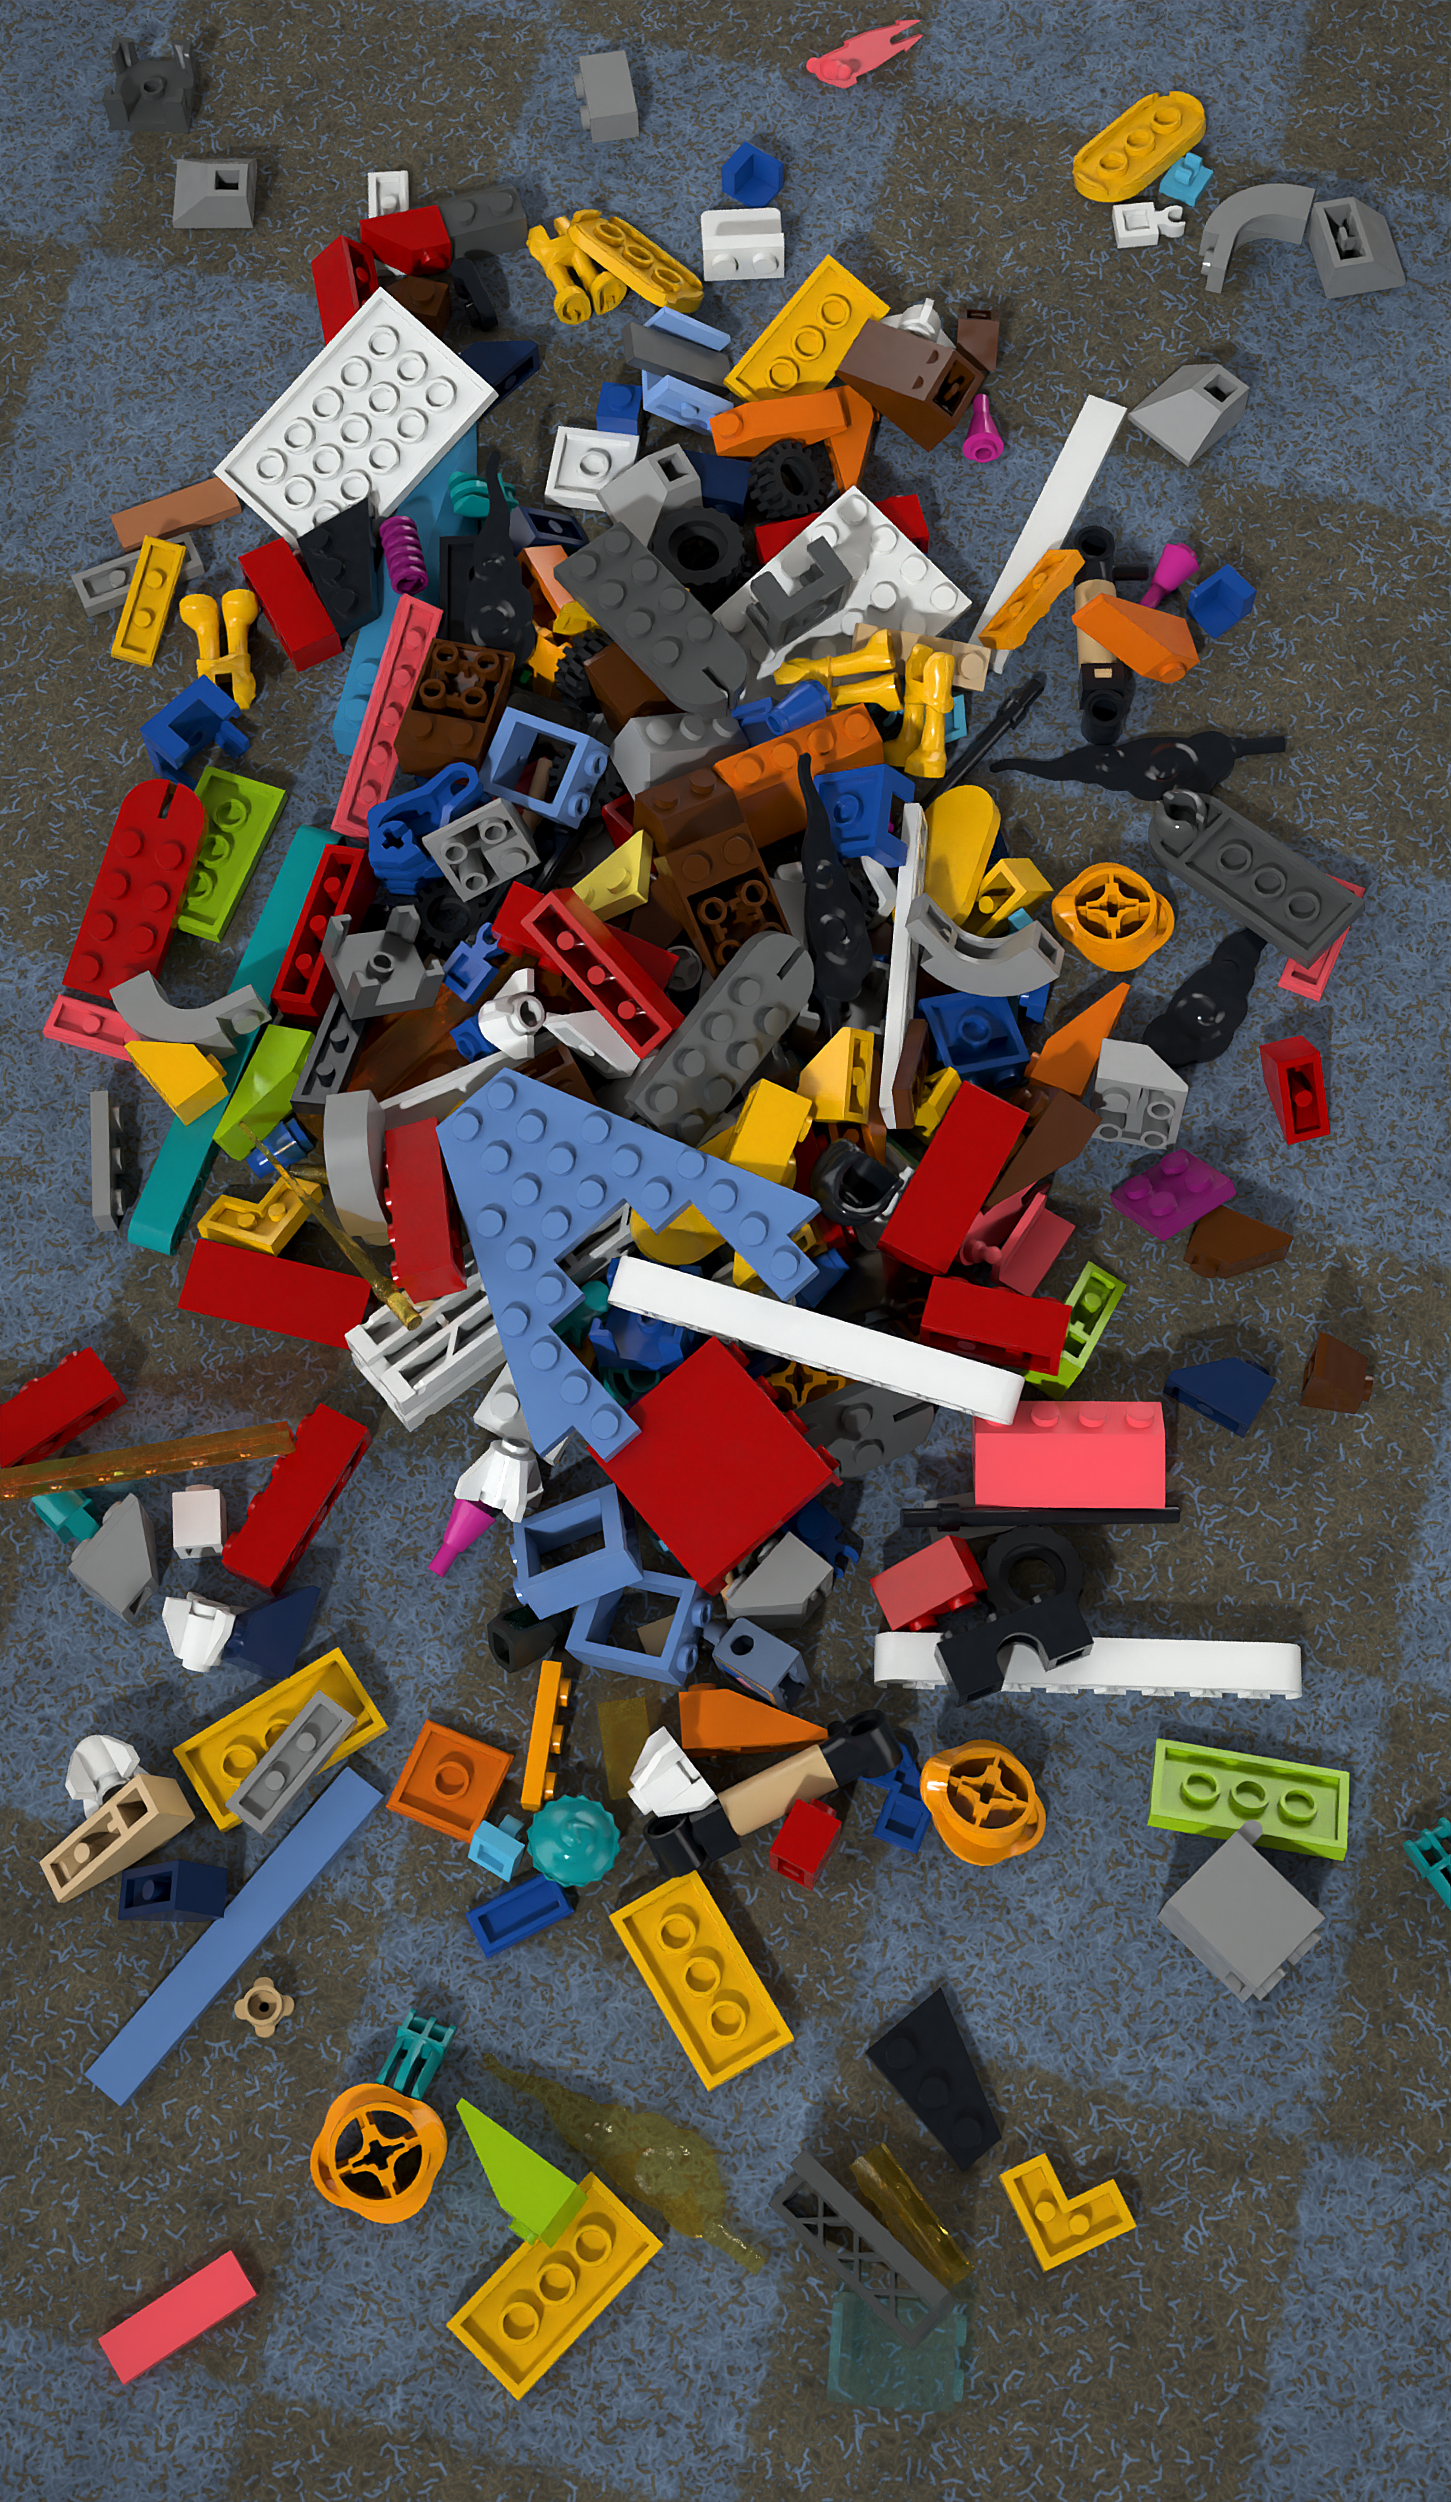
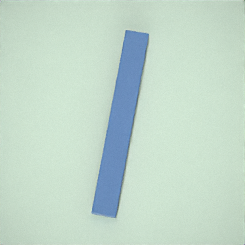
[84,1766,385,2109]

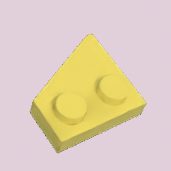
[572,830,653,922]

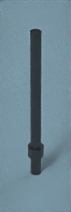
[891,679,1044,840]
[900,1503,1180,1532]

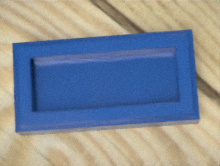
[465,1872,575,1959]

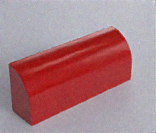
[876,1080,1030,1276]
[177,1238,380,1351]

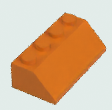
[711,703,885,850]

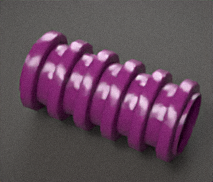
[379,516,429,595]

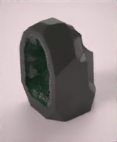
[487,1604,569,1673]

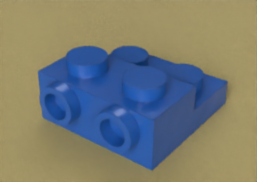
[916,992,1031,1090]

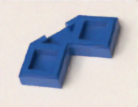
[857,1741,932,1855]

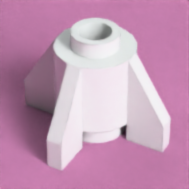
[880,298,956,349]
[478,968,560,1061]
[454,1436,544,1523]
[162,1592,250,1672]
[628,1726,718,1818]
[65,1735,150,1819]

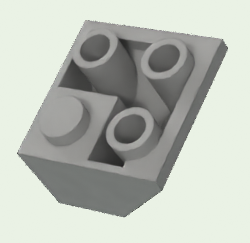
[173,159,257,228]
[1127,364,1250,467]
[596,443,703,553]
[422,797,541,902]
[1090,1038,1188,1151]
[68,1493,159,1624]

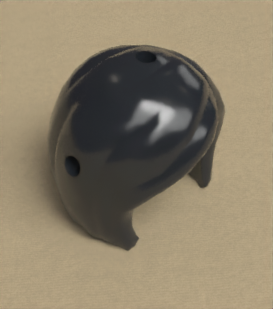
[809,1138,905,1227]

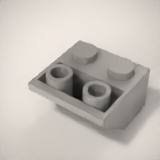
[1306,196,1406,299]
[725,1531,833,1630]

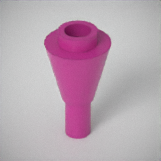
[963,394,1004,463]
[1138,543,1199,609]
[427,1498,497,1577]

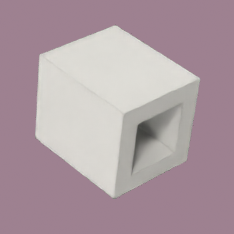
[172,1484,227,1559]

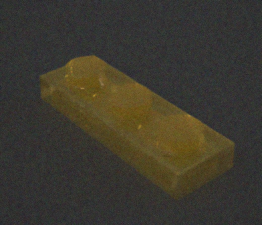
[849,2142,975,2291]

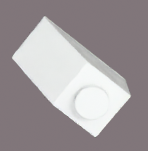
[542,1010,640,1079]

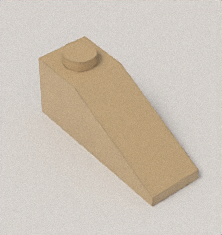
[850,623,991,692]
[39,1773,195,1903]

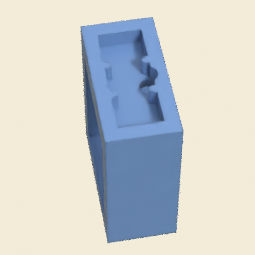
[479,706,611,830]
[510,1483,644,1620]
[565,1570,713,1687]

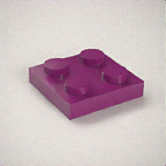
[1109,1148,1237,1242]

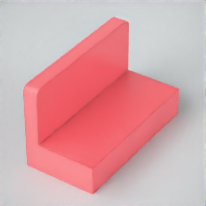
[990,1191,1076,1297]

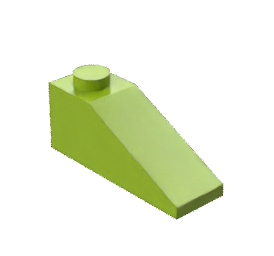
[212,1024,315,1161]
[1020,1261,1127,1401]
[456,2098,589,2249]

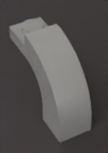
[1199,183,1315,294]
[905,892,1065,997]
[109,970,272,1060]
[323,1090,393,1246]

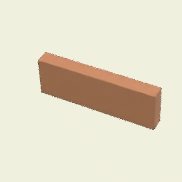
[110,477,242,555]

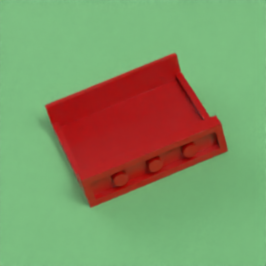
[586,1335,843,1597]

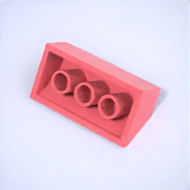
[971,1401,1165,1509]

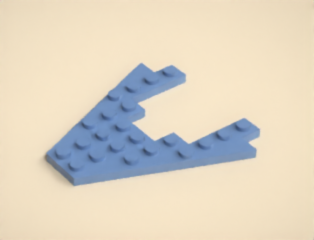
[435,1067,822,1463]

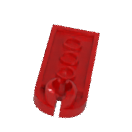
[62,779,209,1001]

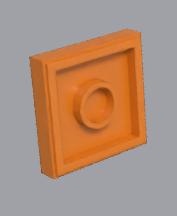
[386,1719,515,1845]

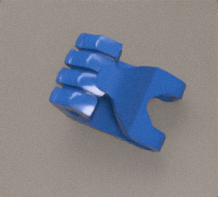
[366,762,494,897]

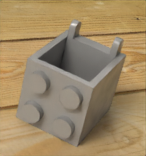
[1157,1820,1325,2003]

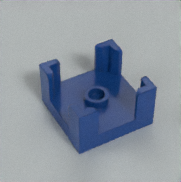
[139,674,251,792]
[813,763,915,868]
[589,1258,704,1373]

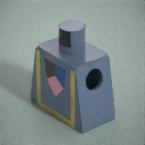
[699,1617,811,1713]

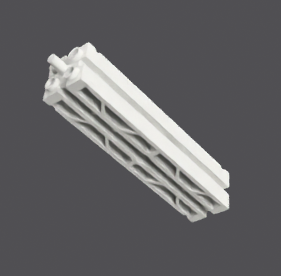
[345,1099,746,1432]

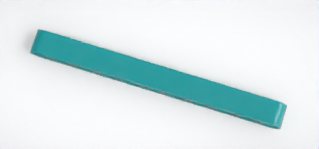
[128,824,346,1257]

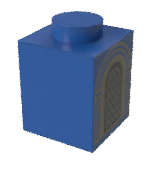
[596,382,645,438]

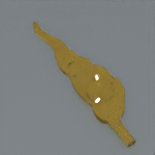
[238,1120,423,1331]
[483,2053,768,2276]

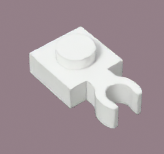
[1112,202,1185,248]

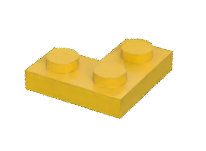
[197,1174,324,1257]
[998,2153,1137,2272]

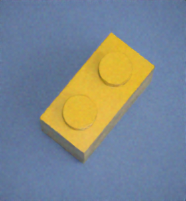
[721,1078,813,1184]

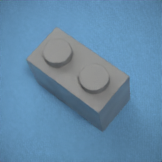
[573,50,639,143]

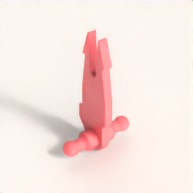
[806,19,923,89]
[954,1181,1051,1266]

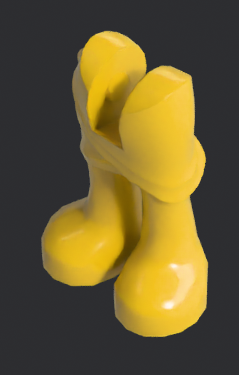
[526,216,627,325]
[179,589,259,710]
[773,629,904,713]
[883,643,955,778]

